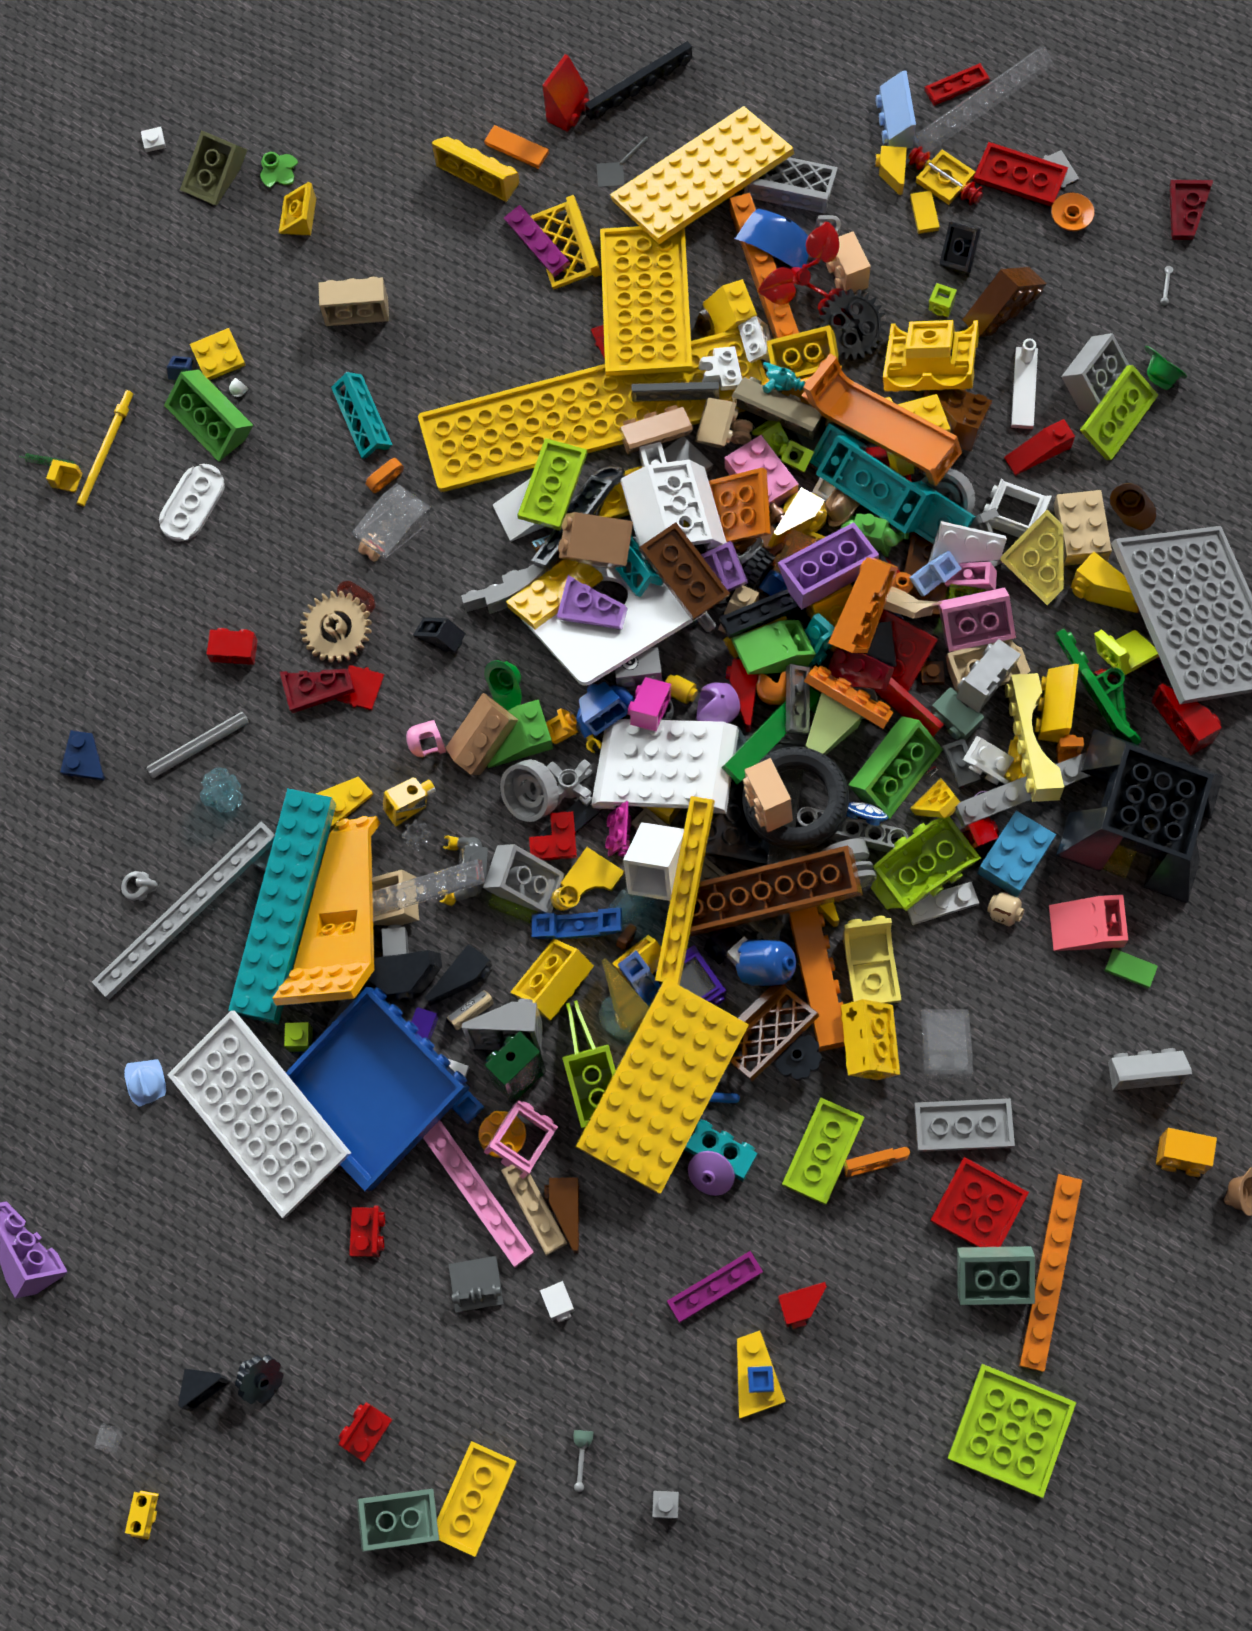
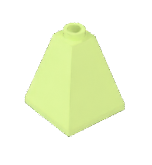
[805,693,862,755]

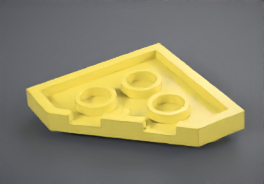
[1000,510,1064,605]

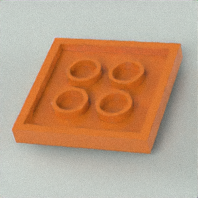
[709,467,771,543]

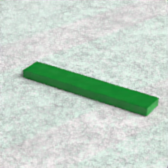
[721,686,820,784]

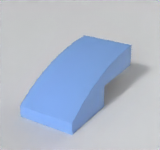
[909,551,961,596]

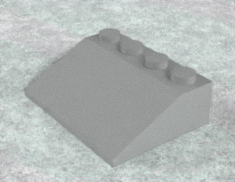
[462,999,543,1052]

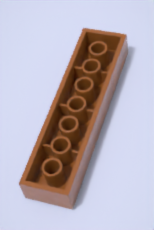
[669,845,863,937]

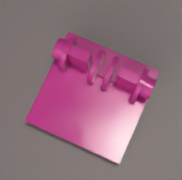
[605,800,631,857]

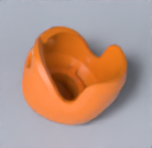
[756,671,786,706]

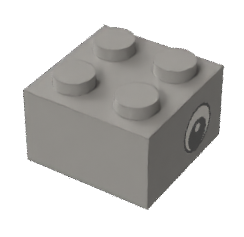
[615,647,662,695]

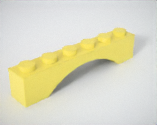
[1005,673,1064,802]

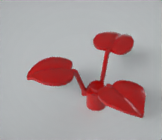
[757,222,852,325]

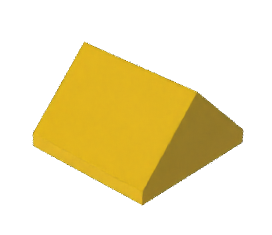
[279,182,316,235]

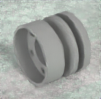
[821,838,877,888]

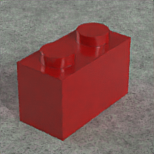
[206,628,258,665]

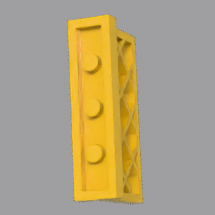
[530,195,602,289]

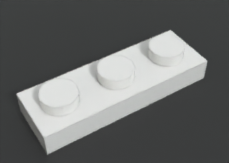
[907,882,979,925]

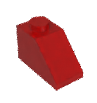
[960,817,999,849]
[778,1282,827,1329]

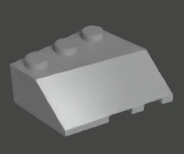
[1061,333,1129,415]

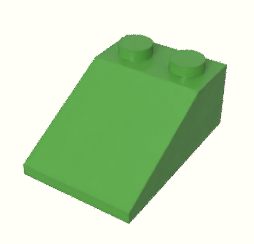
[487,700,553,768]

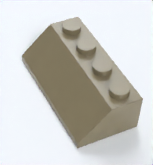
[732,377,824,440]

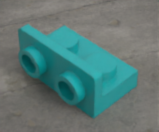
[805,613,835,668]

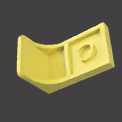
[842,916,901,1004]

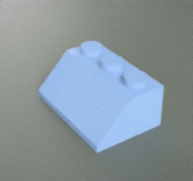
[876,71,916,148]

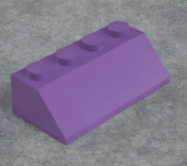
[778,522,879,610]

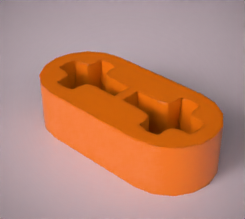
[365,458,404,493]

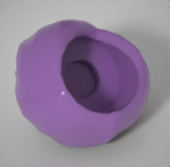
[696,682,740,723]

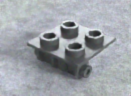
[448,1256,504,1313]

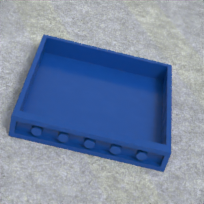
[286,987,470,1191]

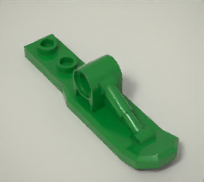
[1054,628,1141,745]

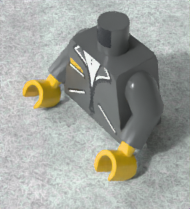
[440,836,488,906]

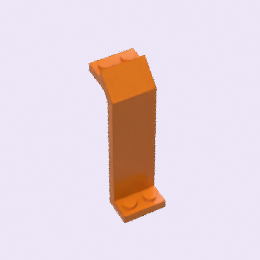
[801,354,962,486]

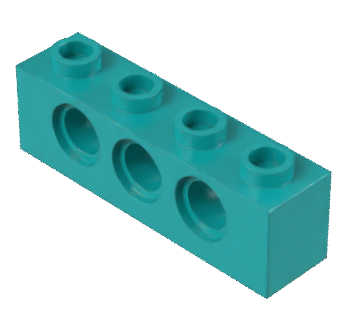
[684,1119,757,1182]

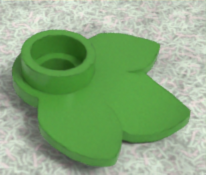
[260,152,298,188]

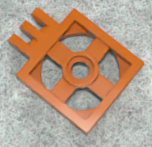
[844,1147,910,1178]

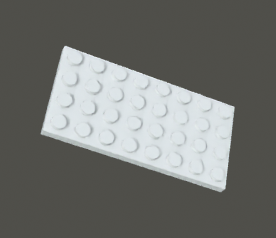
[168,1011,351,1218]

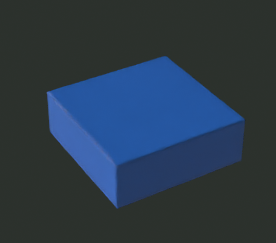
[452,1091,485,1124]
[748,1366,774,1393]

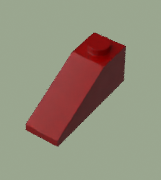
[1004,419,1075,475]
[726,659,759,732]

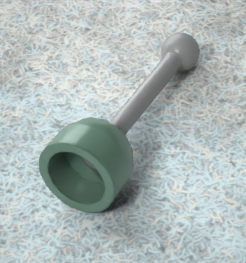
[573,1430,593,1492]

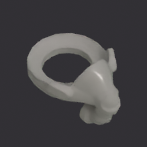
[121,871,158,901]

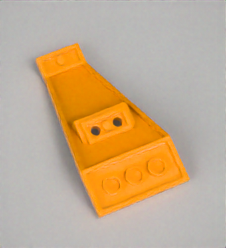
[272,816,381,1006]

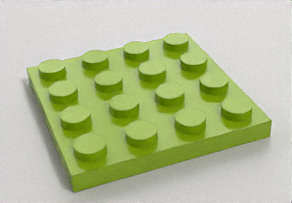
[947,1364,1076,1498]

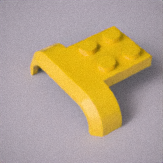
[886,394,950,476]

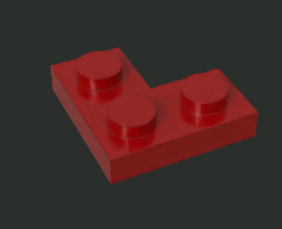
[529,811,577,861]

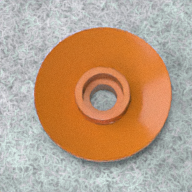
[1051,193,1094,231]

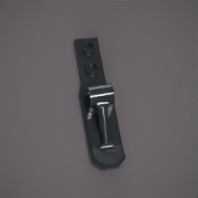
[531,465,625,571]

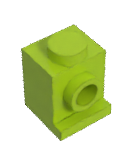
[928,283,957,317]
[778,440,814,473]

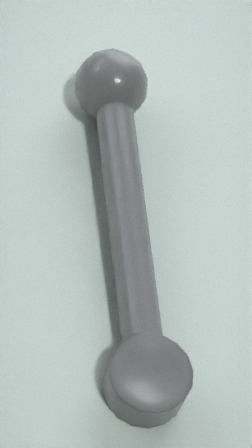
[1160,266,1173,306]

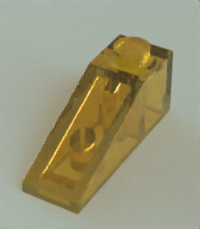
[602,958,649,1033]

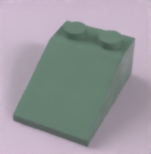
[357,1489,439,1552]

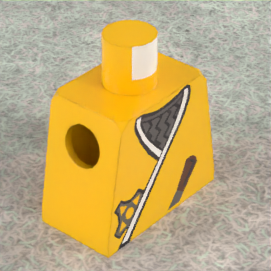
[383,778,436,827]

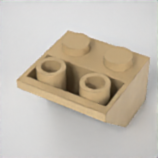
[695,398,738,448]

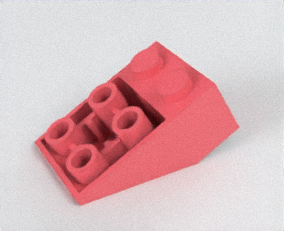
[1049,895,1128,951]

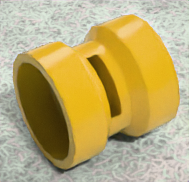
[551,885,580,911]

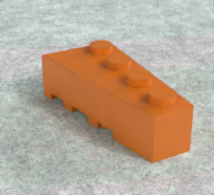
[828,557,898,653]

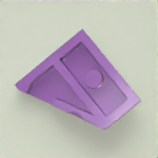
[701,541,748,592]

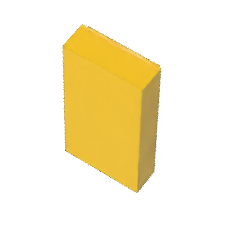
[910,191,940,234]

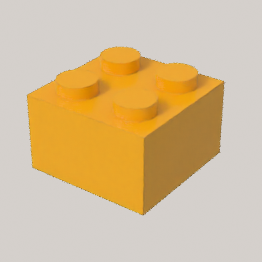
[1156,1128,1217,1177]

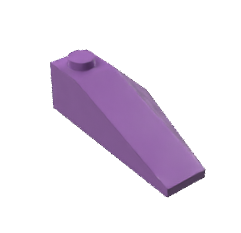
[0,1202,67,1298]

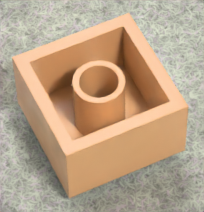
[826,232,871,293]

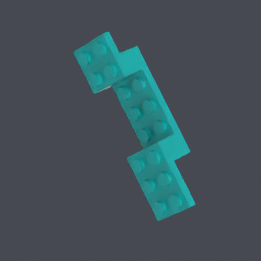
[810,423,976,544]

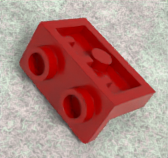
[350,1206,385,1257]
[338,1402,393,1463]

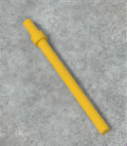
[76,390,134,507]

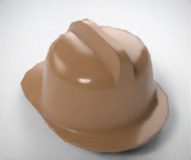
[825,489,860,527]
[1224,1167,1252,1216]

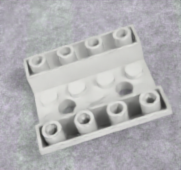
[620,460,727,560]

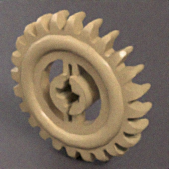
[300,591,372,663]

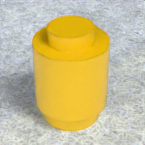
[665,675,698,704]

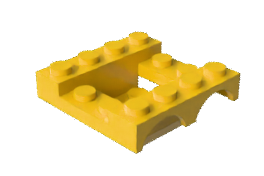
[883,320,979,392]

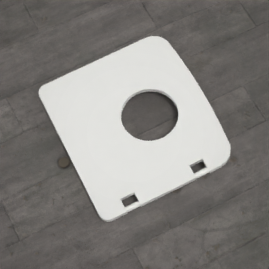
[522,537,707,686]

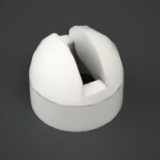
[229,378,248,397]

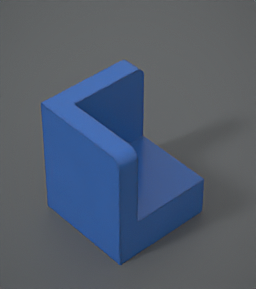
[758,569,787,596]

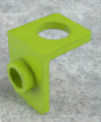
[752,421,789,456]

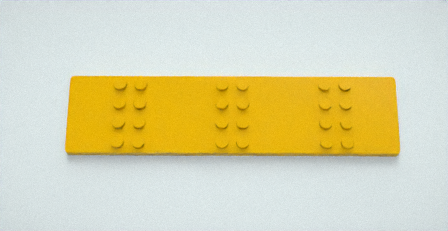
[418,328,767,492]

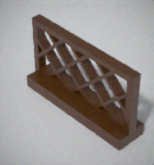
[729,984,819,1081]

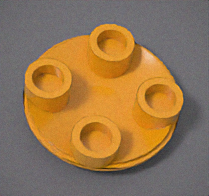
[479,1111,526,1158]

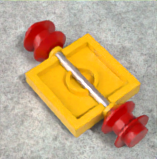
[908,146,983,206]

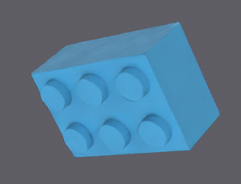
[977,811,1056,898]

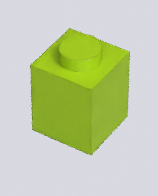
[285,1022,313,1052]

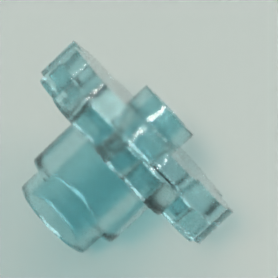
[200,767,243,813]

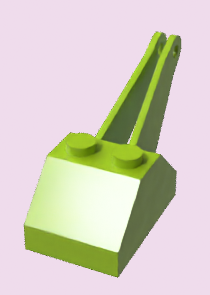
[562,1001,616,1128]

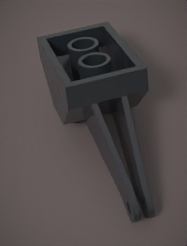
[327,950,442,1028]

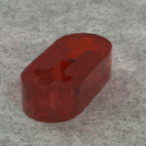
[337,581,376,612]

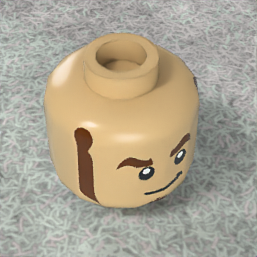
[987,892,1024,926]

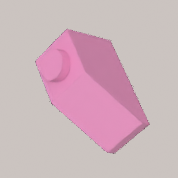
[945,562,997,593]

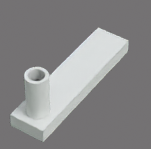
[1011,339,1038,429]

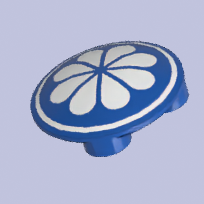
[846,802,888,826]

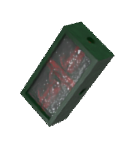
[485,1031,547,1104]

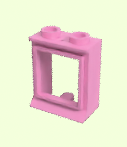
[484,1100,558,1179]

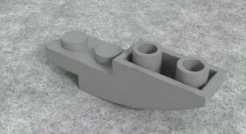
[461,564,546,614]

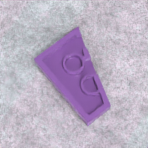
[557,575,628,630]

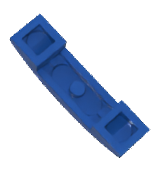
[532,908,622,939]
[617,950,661,1009]

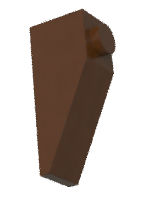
[545,1177,579,1253]

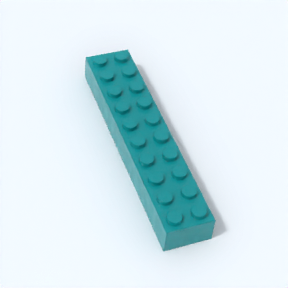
[228,788,336,1025]

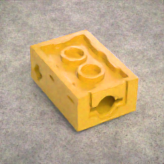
[841,999,900,1080]

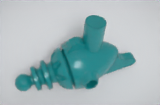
[762,362,805,393]

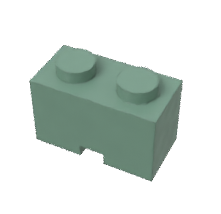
[930,687,984,741]

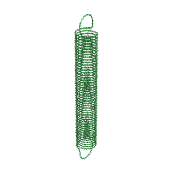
[19,453,81,467]

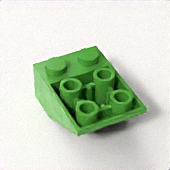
[731,620,816,674]

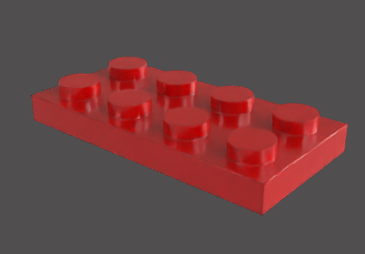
[973,142,1068,207]

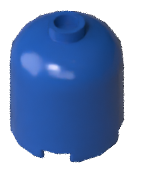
[736,940,796,986]

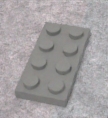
[914,1098,1015,1152]

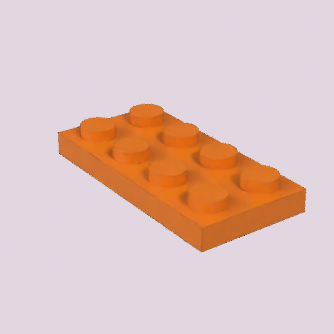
[804,666,893,729]

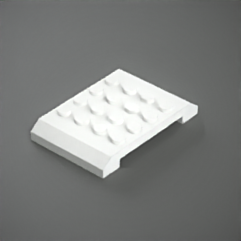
[591,719,739,814]

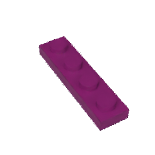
[504,205,570,277]
[667,1251,763,1323]

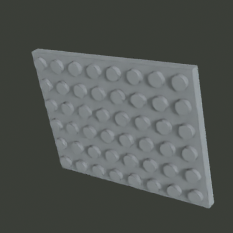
[1111,526,1252,704]

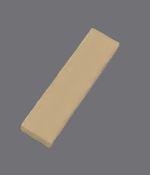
[501,1165,567,1256]

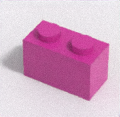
[628,677,671,732]

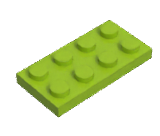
[1080,365,1158,460]
[517,438,587,530]
[782,1098,865,1205]

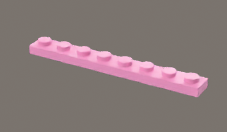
[423,1120,535,1268]

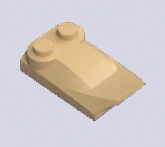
[884,586,942,618]
[946,639,1030,693]

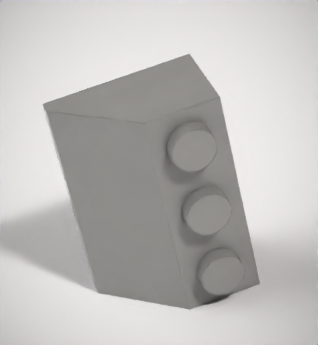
[1108,1048,1192,1091]

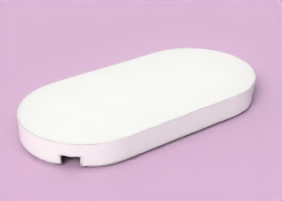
[159,464,225,542]

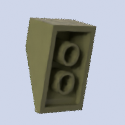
[180,130,247,206]

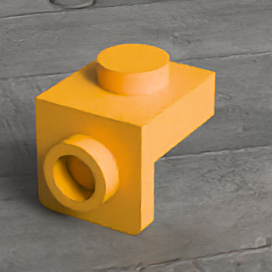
[546,708,578,744]

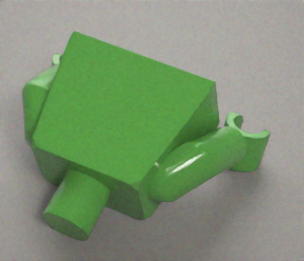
[841,514,909,557]

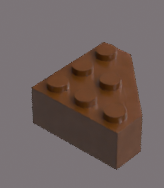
[962,267,1047,337]
[923,389,992,452]

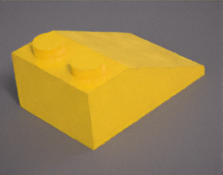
[1071,552,1140,613]

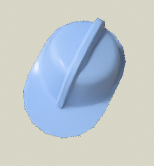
[125,1059,166,1107]

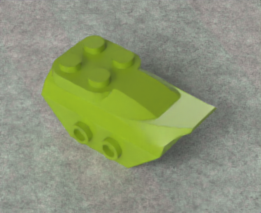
[871,816,981,911]

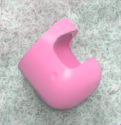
[406,720,446,757]

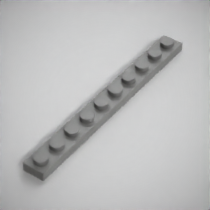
[92,821,275,999]

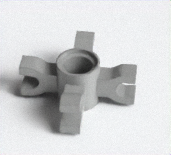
[547,759,592,807]

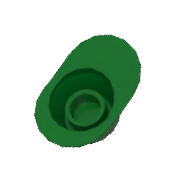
[1144,346,1187,390]
[484,660,522,711]

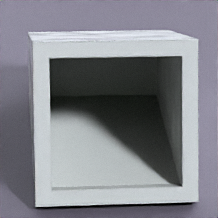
[623,822,684,901]

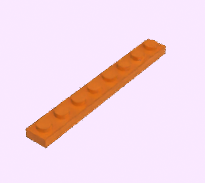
[1019,1174,1082,1372]

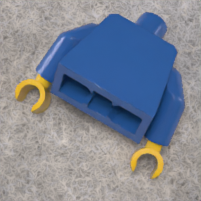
[576,682,635,753]

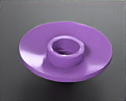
[688,1151,735,1196]

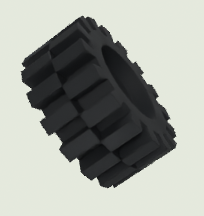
[743,547,778,591]

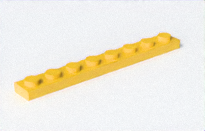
[655,796,715,985]

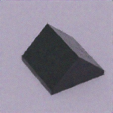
[939,221,982,273]
[178,1369,231,1412]

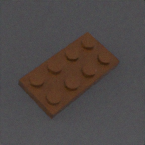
[639,522,730,621]
[902,532,947,618]

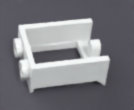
[983,479,1052,538]

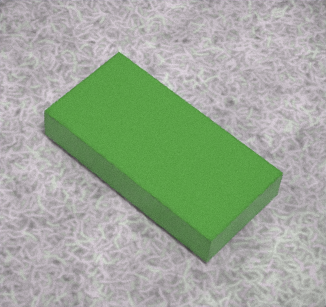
[1104,948,1158,989]

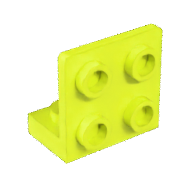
[1094,629,1159,675]

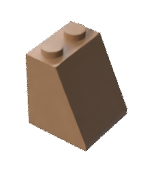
[558,512,633,568]

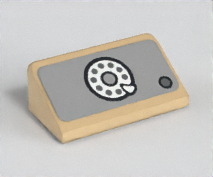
[447,990,494,1030]

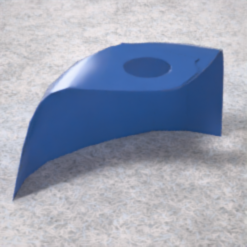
[735,209,809,268]

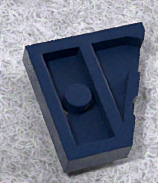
[60,730,105,781]

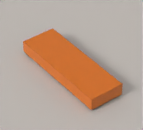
[484,125,549,169]

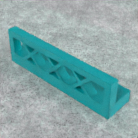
[331,372,393,458]
[614,535,664,597]

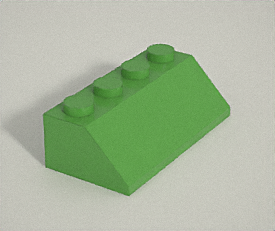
[164,370,253,461]
[849,716,943,819]

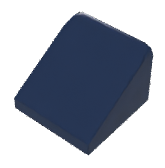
[167,356,193,380]

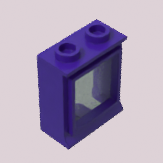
[655,945,726,1006]

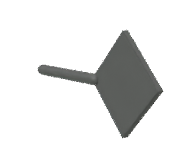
[596,136,648,187]

